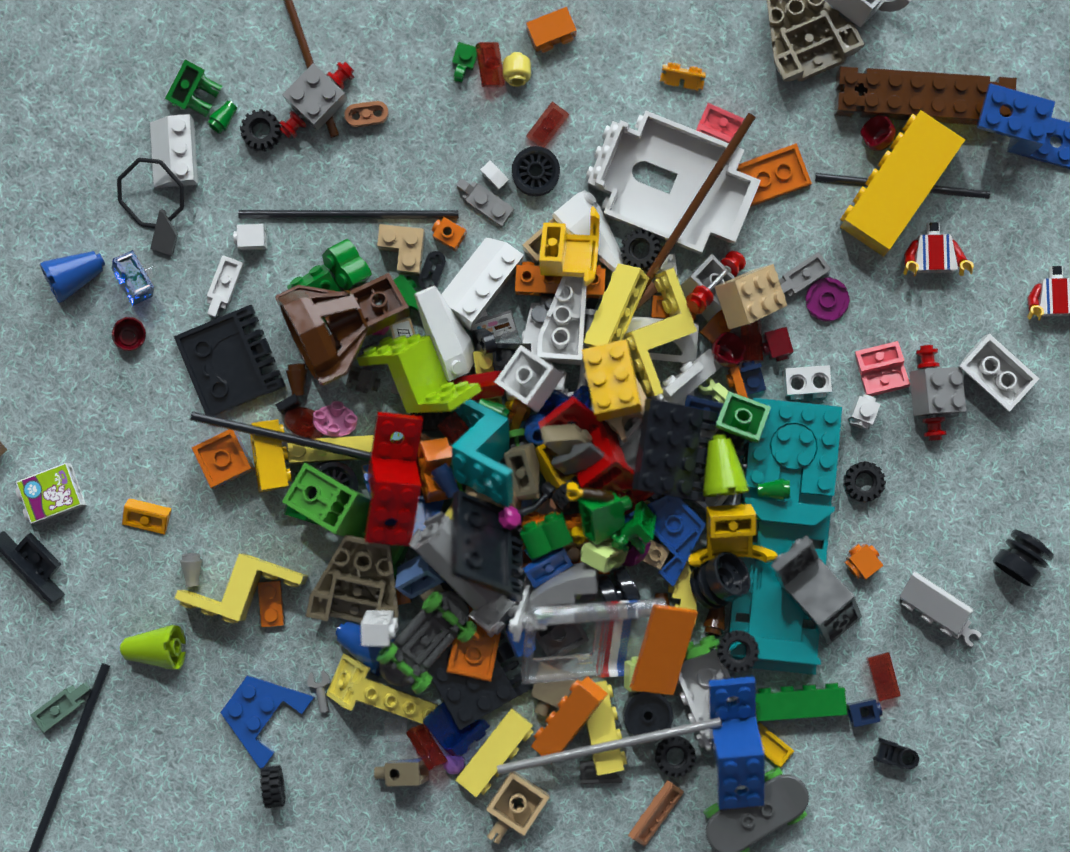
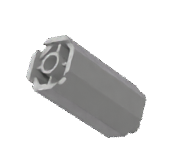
[409,512,501,611]

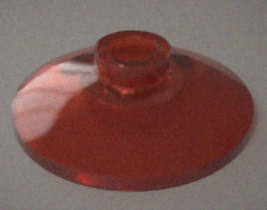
[284,407,324,439]

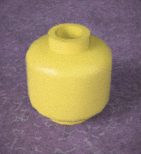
[502,52,531,87]

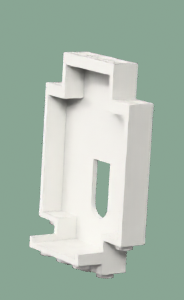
[585,111,761,255]

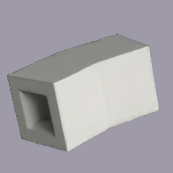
[480,161,509,190]

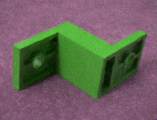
[282,463,406,565]

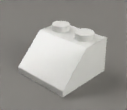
[495,345,564,412]

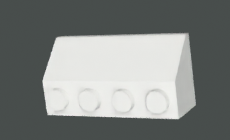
[441,237,524,330]

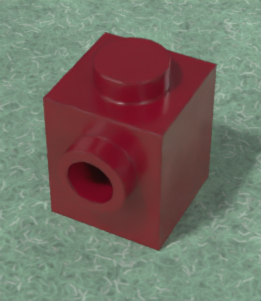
[762,326,794,362]

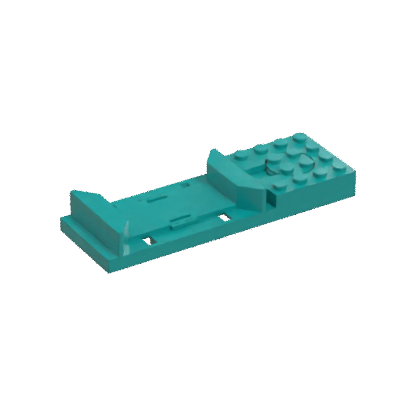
[728,398,842,675]

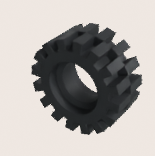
[240,109,281,152]
[620,229,663,272]
[410,411,451,432]
[843,461,886,502]
[551,476,583,513]
[717,630,760,672]
[655,736,696,778]
[260,765,285,809]

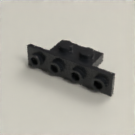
[0,531,65,604]

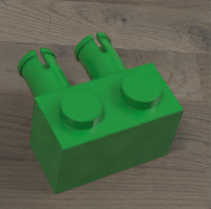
[164,59,223,117]

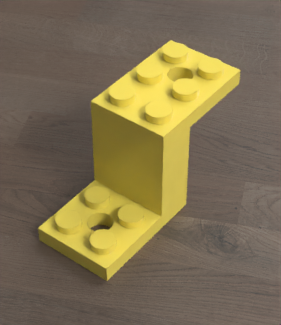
[623,268,697,397]
[174,553,308,624]

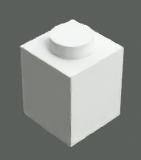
[233,224,267,250]

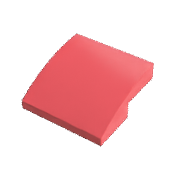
[696,103,745,143]
[855,341,910,396]

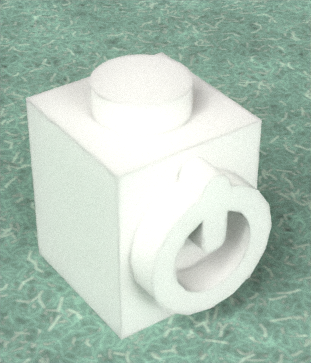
[848,394,880,430]

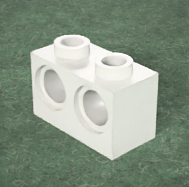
[783,365,832,400]
[361,610,398,646]

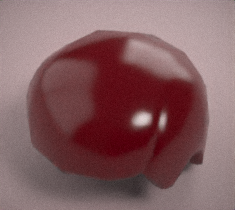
[860,115,896,151]
[112,317,146,351]
[712,332,746,368]

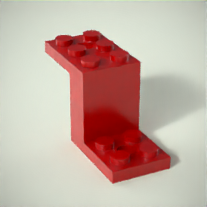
[538,396,655,516]
[365,412,423,546]

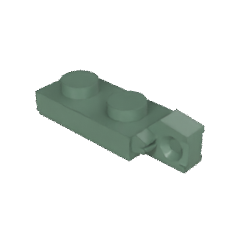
[30,682,92,733]

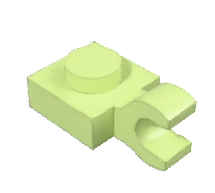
[698,377,728,403]

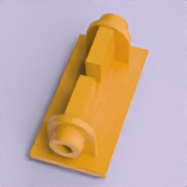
[660,62,706,91]

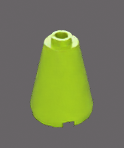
[703,435,749,497]
[120,625,186,670]

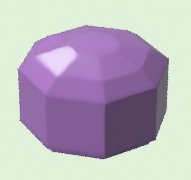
[443,752,465,774]

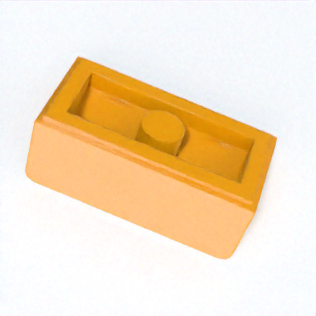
[122,498,171,535]

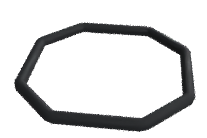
[117,158,184,228]

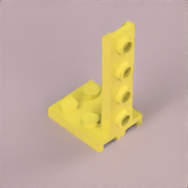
[326,653,442,727]

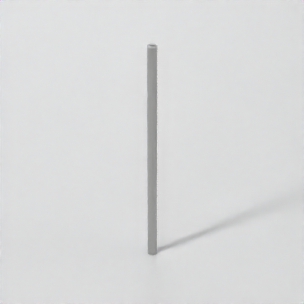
[497,717,722,775]

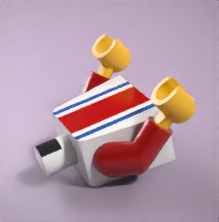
[903,222,974,277]
[1027,266,1070,321]

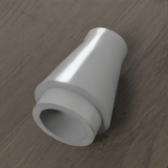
[180,553,202,587]

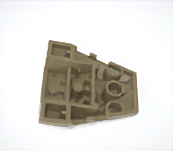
[766,0,865,81]
[306,535,399,623]

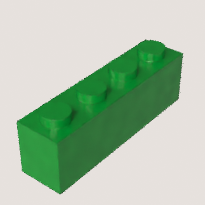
[755,683,847,721]

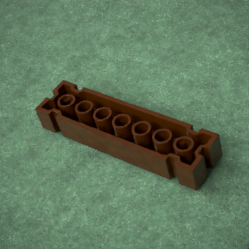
[834,66,1017,125]

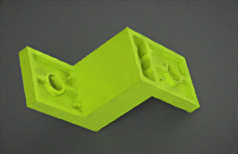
[357,334,481,413]

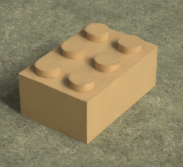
[715,264,787,329]

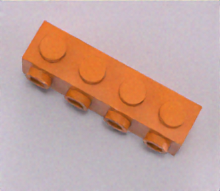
[515,262,606,299]
[531,676,608,764]

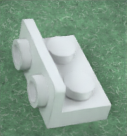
[469,595,519,637]

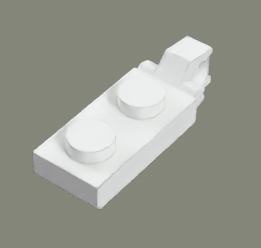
[207,255,244,318]

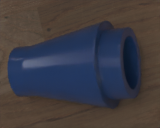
[430,463,459,499]

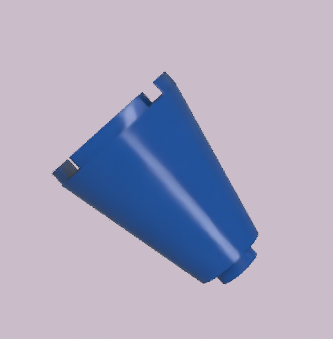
[40,251,105,303]
[335,622,398,676]

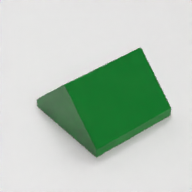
[715,391,771,443]

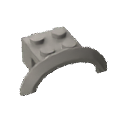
[826,0,911,27]

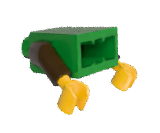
[566,482,632,545]

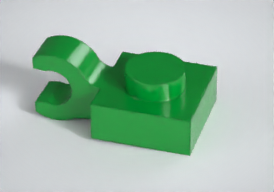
[452,42,479,83]

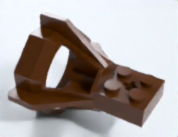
[275,273,410,385]

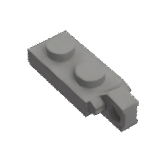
[456,178,514,227]
[779,252,831,297]

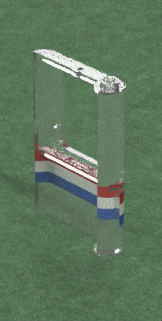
[521,598,666,684]

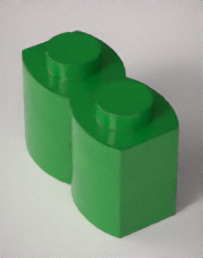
[322,239,372,290]
[520,512,573,559]

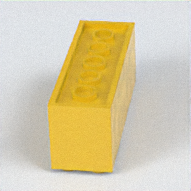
[840,110,965,257]

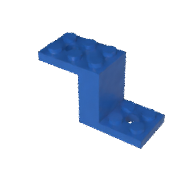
[977,83,1070,169]
[708,676,764,810]

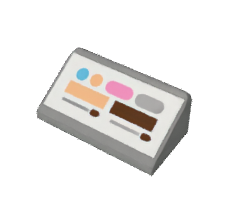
[471,310,518,340]

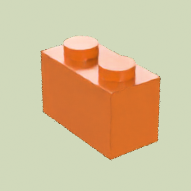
[526,6,577,53]

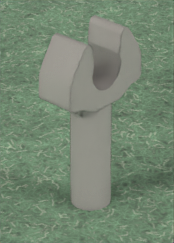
[307,670,331,713]

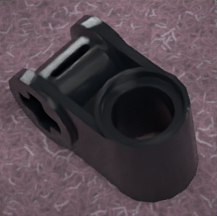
[873,738,919,769]

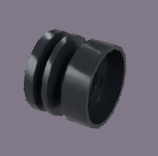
[992,529,1054,587]
[690,552,751,610]

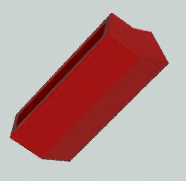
[447,371,505,400]

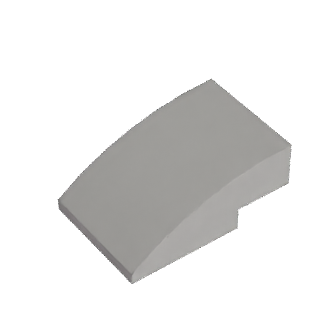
[529,562,599,607]

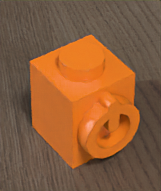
[844,544,884,579]

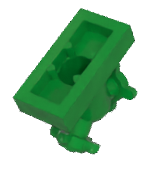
[612,500,657,555]

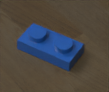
[523,547,573,589]

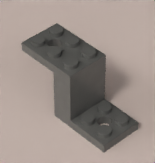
[771,536,862,645]

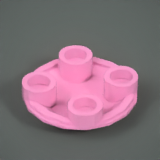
[313,401,358,437]

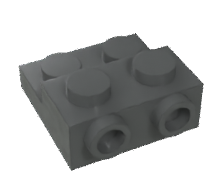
[531,604,589,662]

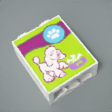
[15,463,86,524]

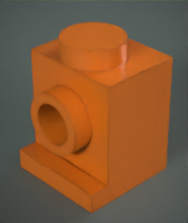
[431,217,467,252]

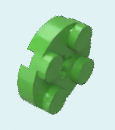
[685,634,720,660]

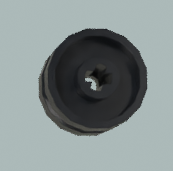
[598,567,645,616]
[622,692,673,736]

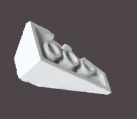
[551,190,627,272]
[537,276,587,365]
[414,286,474,381]

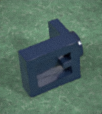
[739,361,766,395]

